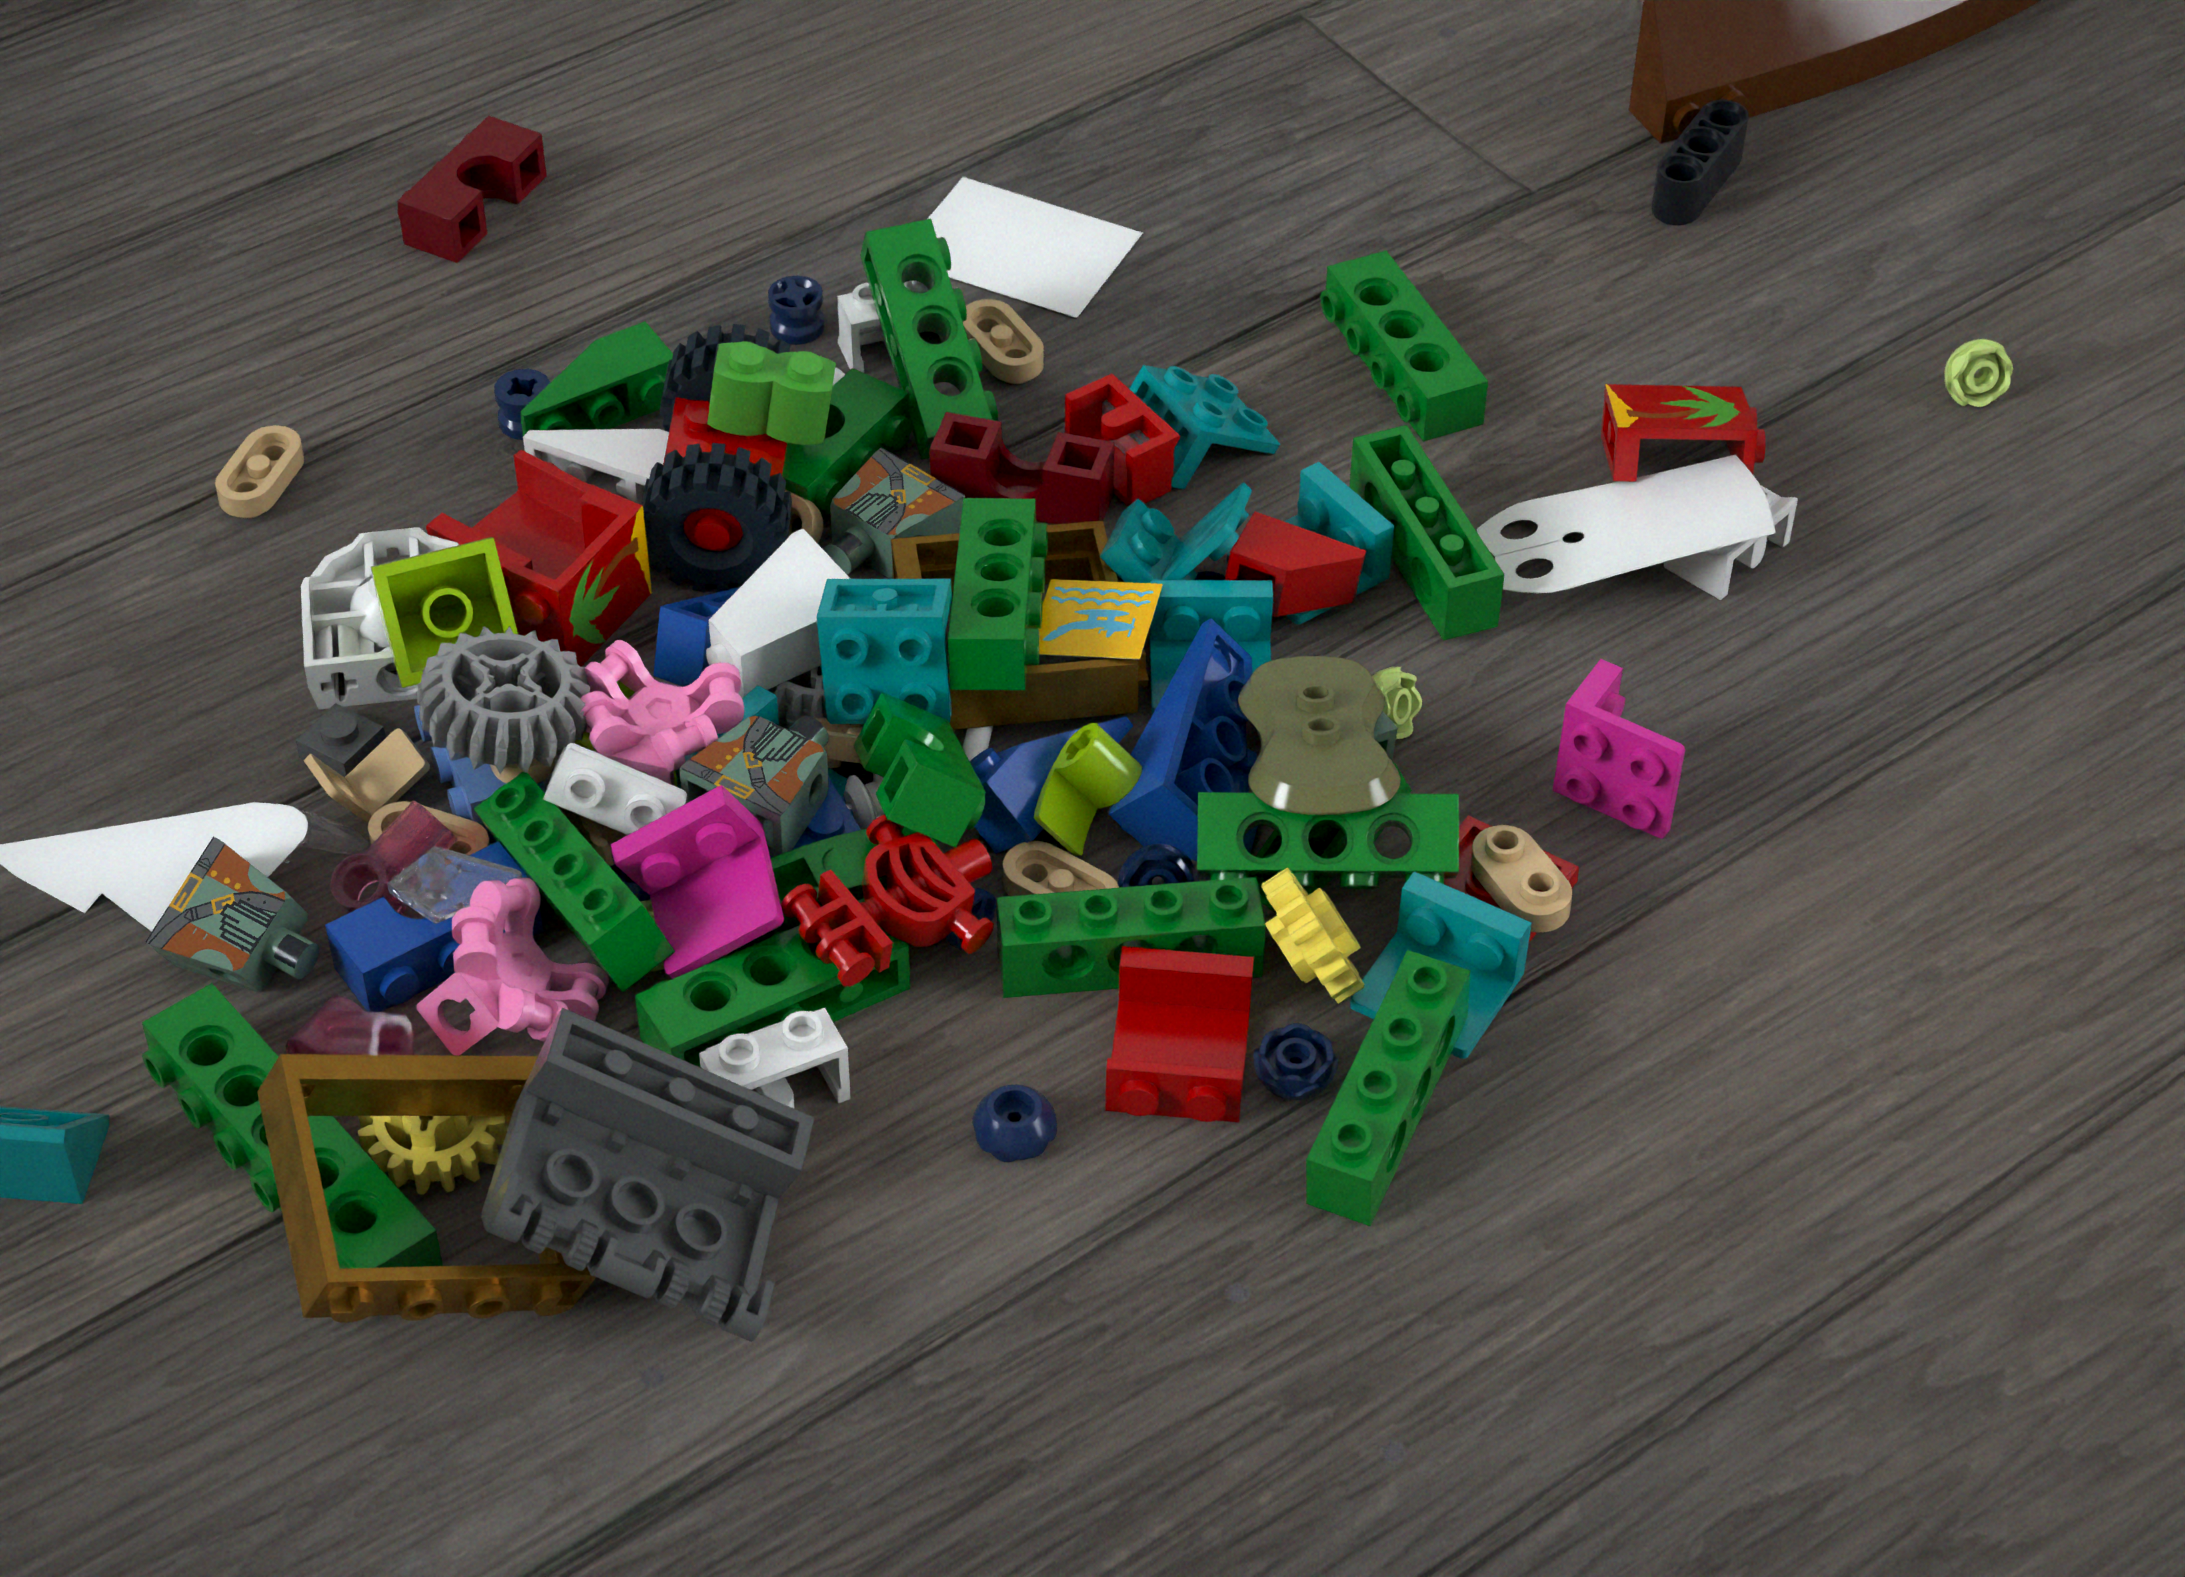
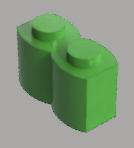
[707,342,836,445]

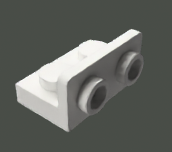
[543,743,687,835]

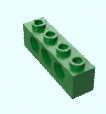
[860,219,998,460]
[1321,250,1488,442]
[1349,425,1504,641]
[948,498,1048,690]
[474,772,675,992]
[1197,792,1459,889]
[996,877,1266,998]
[635,898,910,1068]
[1306,950,1470,1226]

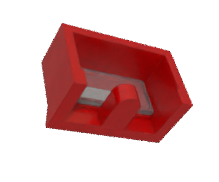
[1065,373,1180,507]

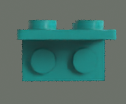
[1129,365,1280,489]
[1226,462,1394,624]
[1100,482,1252,583]
[816,579,952,724]
[1149,580,1273,715]
[1350,871,1532,1059]

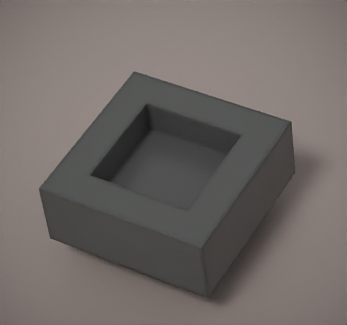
[296,703,386,777]

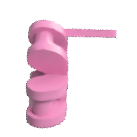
[580,640,745,786]
[417,877,609,1056]

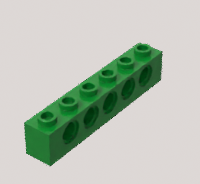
[142,983,443,1317]

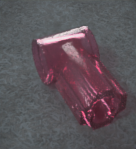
[330,800,458,915]
[285,995,416,1055]

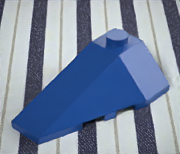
[1108,618,1258,861]

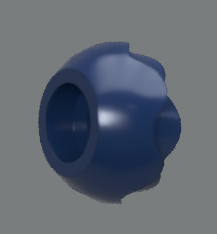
[1118,844,1199,888]
[1253,1023,1338,1100]
[972,1084,1057,1163]

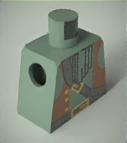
[825,447,965,578]
[679,715,829,857]
[146,836,319,992]

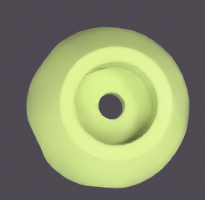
[1944,339,2013,407]
[1372,667,1422,739]

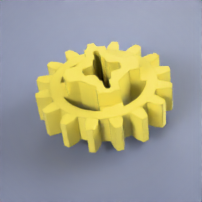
[1261,867,1365,1004]
[358,1116,508,1194]

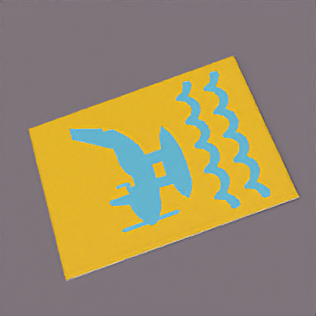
[1039,579,1163,660]

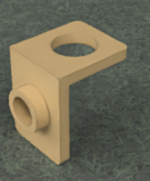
[303,728,430,823]

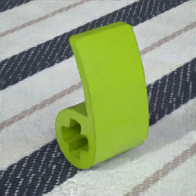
[1034,723,1142,856]

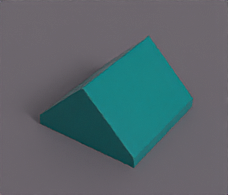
[0,1106,110,1204]

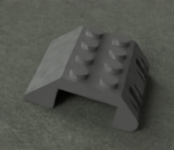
[481,1008,814,1342]

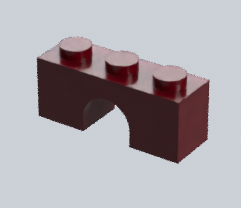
[397,116,547,263]
[929,412,1114,524]

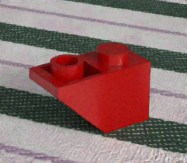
[1224,511,1366,617]

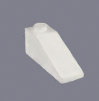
[523,429,669,505]

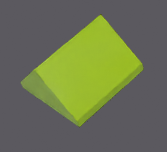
[371,537,518,688]

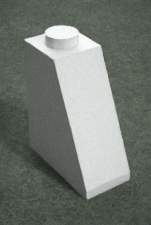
[706,529,850,698]

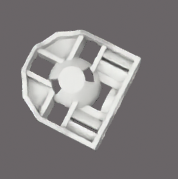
[301,527,459,710]

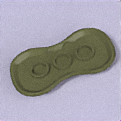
[1238,656,1401,815]

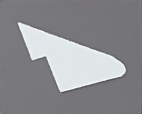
[0,802,308,932]

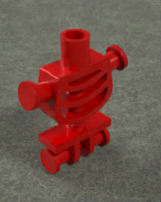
[781,814,994,987]

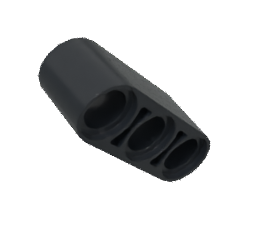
[1651,100,1749,226]

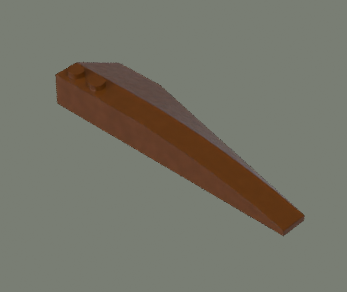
[1629,0,2041,144]

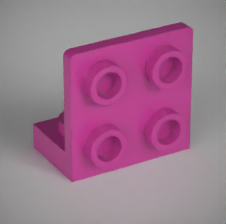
[1552,659,1685,839]
[611,785,784,979]

